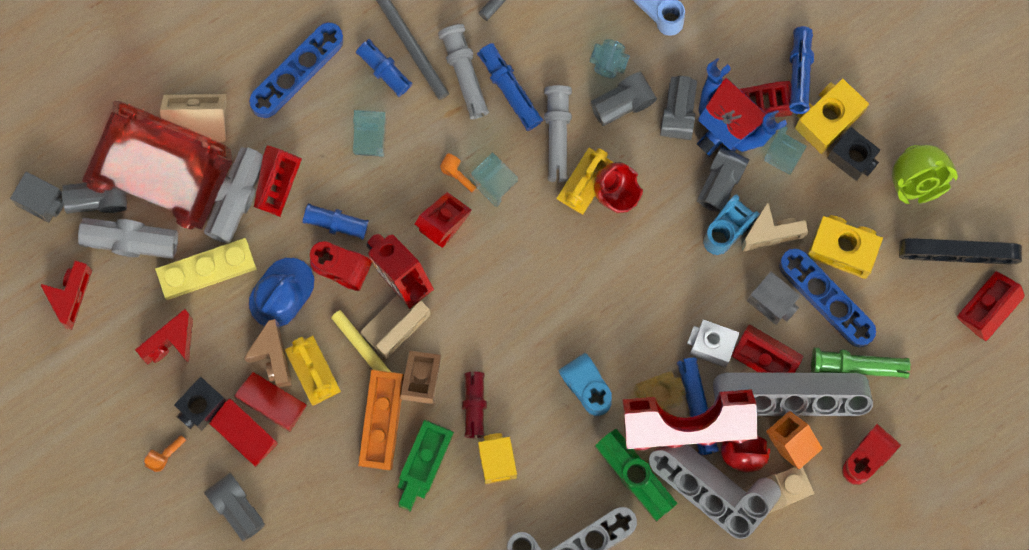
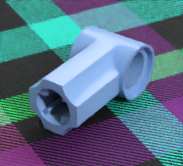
[633,0,685,36]

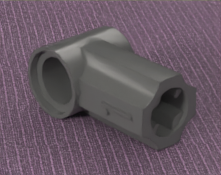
[590,72,657,126]
[660,76,697,141]
[697,146,750,213]
[62,175,127,214]
[204,473,265,542]

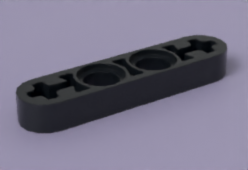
[899,238,1022,265]

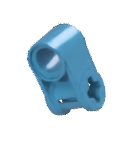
[703,194,760,255]
[558,353,612,416]

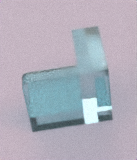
[353,110,387,157]
[764,126,807,175]
[470,152,518,207]

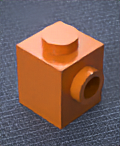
[766,411,823,470]

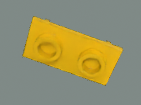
[556,147,614,215]
[284,336,341,406]

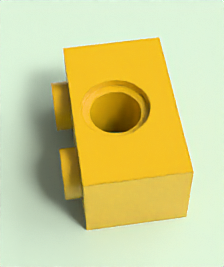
[795,78,869,154]
[807,215,883,279]

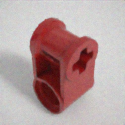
[309,241,372,291]
[842,424,901,485]

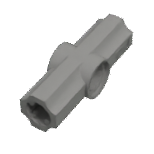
[204,147,263,244]
[78,218,178,259]

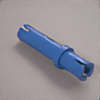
[789,26,814,114]
[477,43,543,131]
[677,357,719,456]

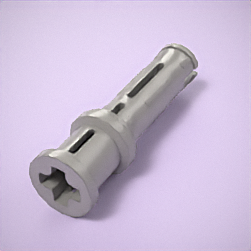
[438,24,489,119]
[544,85,572,182]

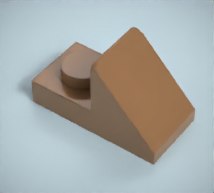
[244,319,292,388]
[400,351,441,405]

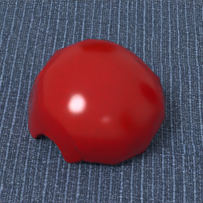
[593,162,643,213]
[721,436,770,473]

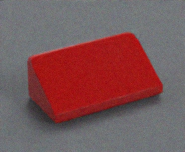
[956,271,1025,341]
[731,324,804,373]
[234,372,307,432]
[209,398,278,467]

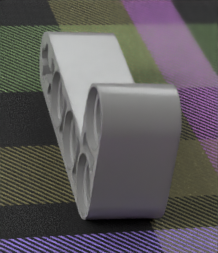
[649,444,781,539]
[507,507,637,550]

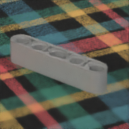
[713,372,873,416]

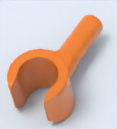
[440,153,477,193]
[144,435,186,472]

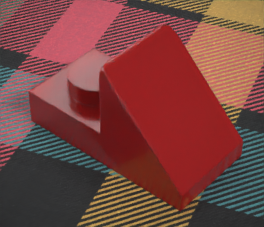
[414,192,472,248]
[41,261,92,330]
[135,309,193,365]

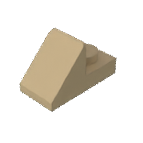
[742,203,808,252]
[743,467,815,513]

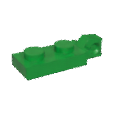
[398,420,454,512]

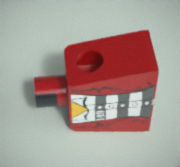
[366,234,434,309]

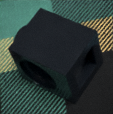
[827,127,880,181]
[174,376,226,431]

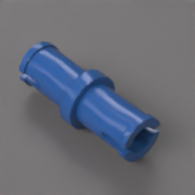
[356,39,413,97]
[302,203,369,240]

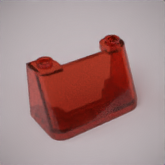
[82,100,232,230]

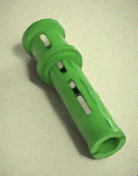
[811,347,911,379]

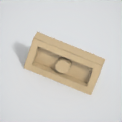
[160,94,227,143]
[360,295,431,360]

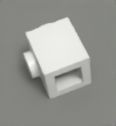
[687,319,739,368]

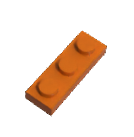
[358,370,405,470]

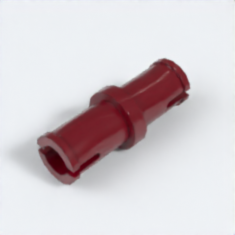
[462,372,487,439]

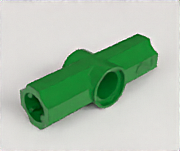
[594,428,678,522]

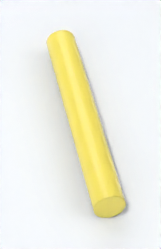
[331,310,391,372]

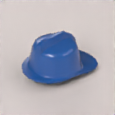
[249,258,314,327]

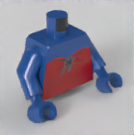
[697,58,787,156]

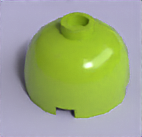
[892,145,958,204]

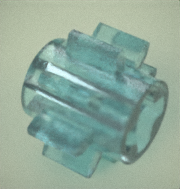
[589,39,630,78]

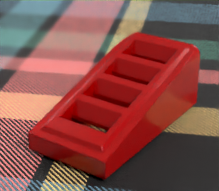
[740,80,793,118]
[254,145,302,217]

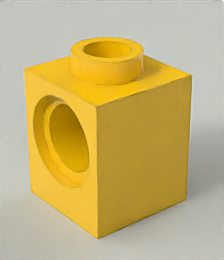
[478,433,517,484]

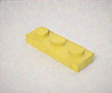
[155,238,257,300]

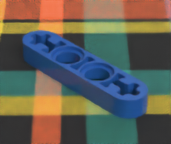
[249,23,344,118]
[779,248,876,348]

